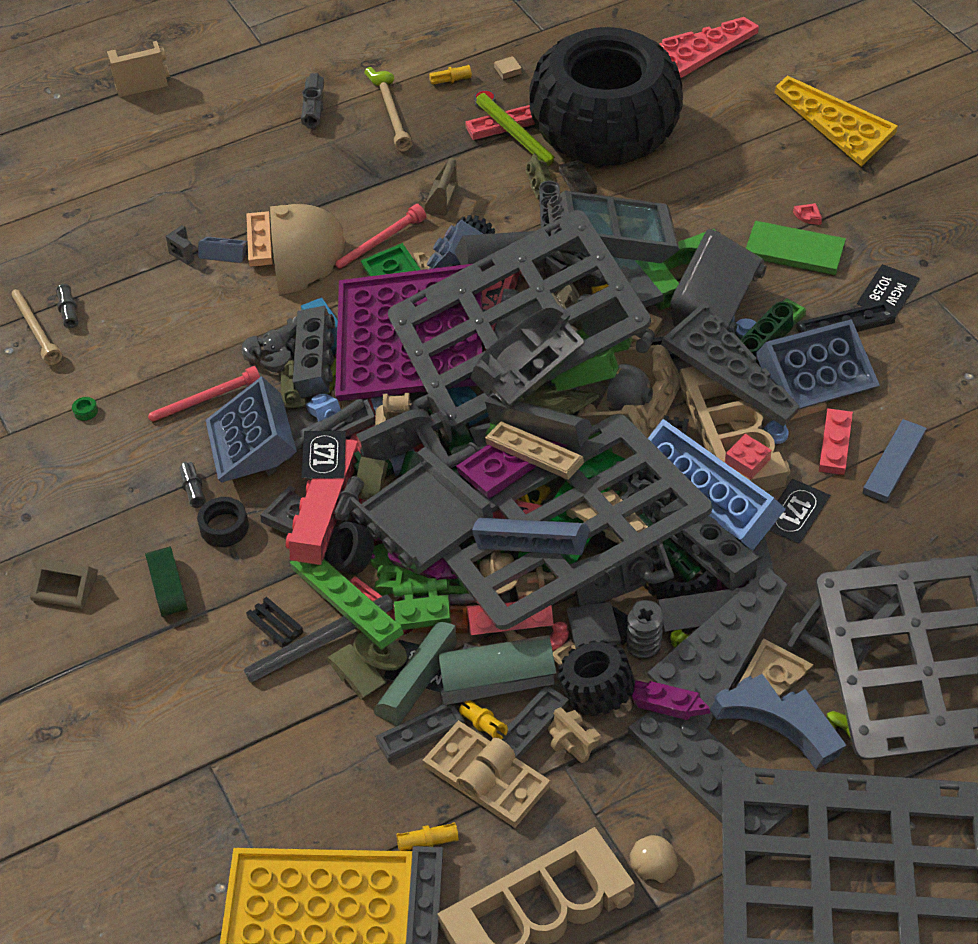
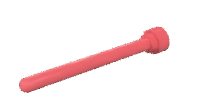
[336,204,427,269]
[148,366,260,422]

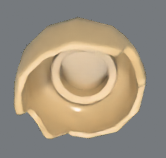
[629,835,678,883]

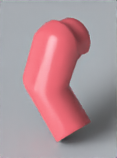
[550,622,569,651]

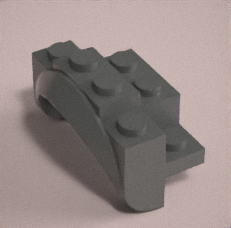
[471,303,585,408]

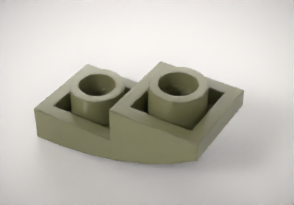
[357,457,388,500]
[327,644,386,700]

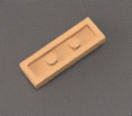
[246,211,273,267]

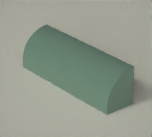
[374,622,457,726]
[439,635,556,692]

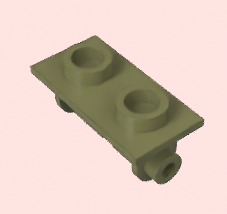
[526,153,553,199]
[281,360,306,409]

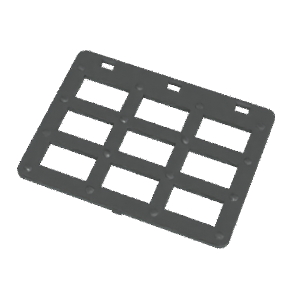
[388,210,651,429]
[442,414,713,630]
[816,555,978,760]
[721,766,978,944]

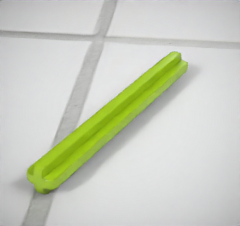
[476,93,555,166]

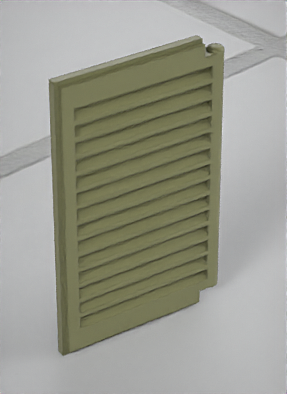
[518,386,601,415]

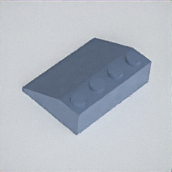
[756,319,880,409]
[206,376,297,483]

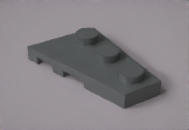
[260,485,338,552]

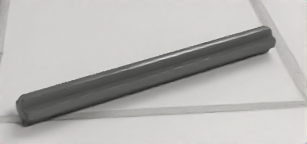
[244,595,394,682]

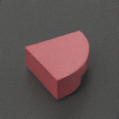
[793,203,822,225]

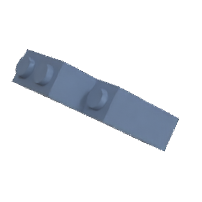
[710,674,846,770]

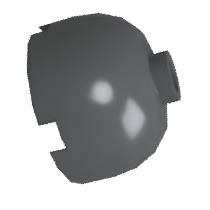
[607,363,653,411]

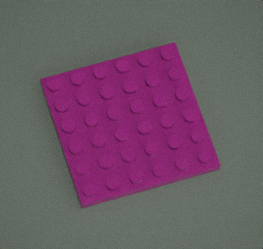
[335,264,484,401]

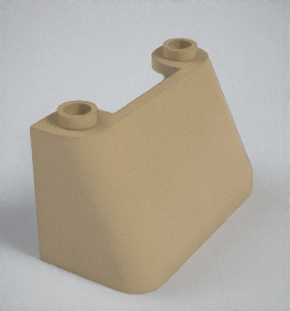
[577,345,680,438]

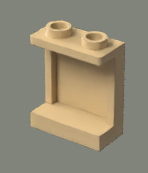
[107,41,170,97]

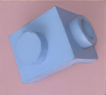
[305,394,341,422]

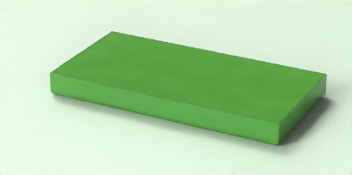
[746,221,846,275]

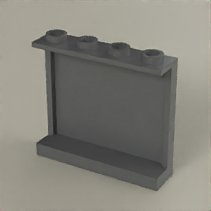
[350,447,493,575]

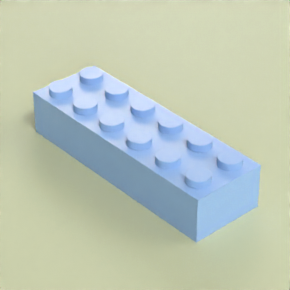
[648,419,785,551]

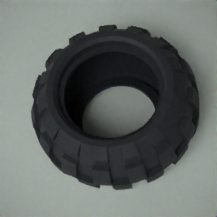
[529,27,683,165]

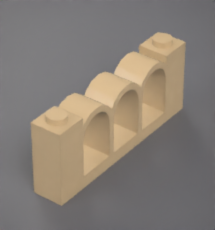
[679,366,790,491]
[437,827,635,944]

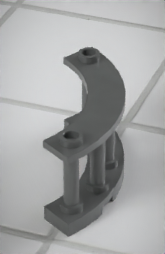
[787,549,932,677]

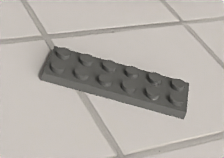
[628,711,793,835]

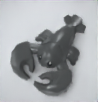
[241,317,297,372]

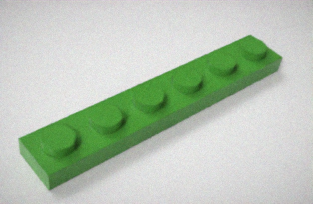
[290,559,404,649]

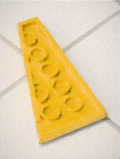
[775,76,898,167]

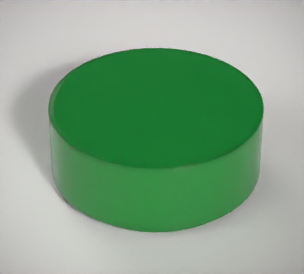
[72,397,98,421]

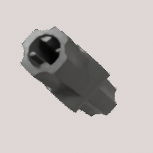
[301,73,324,128]

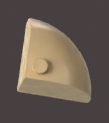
[270,204,345,295]

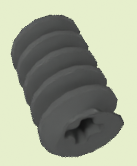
[627,600,663,658]

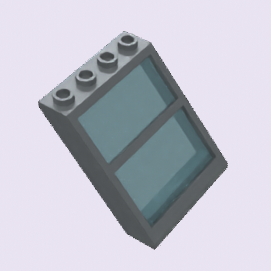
[547,191,680,263]

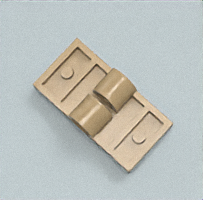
[422,720,550,828]

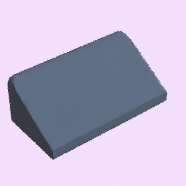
[198,237,248,263]

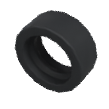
[197,497,249,547]
[328,521,374,575]

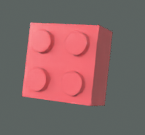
[725,434,772,480]

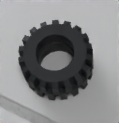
[558,640,635,716]

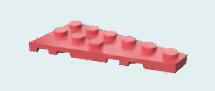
[659,17,759,78]

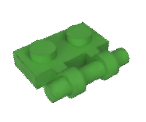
[393,578,451,630]

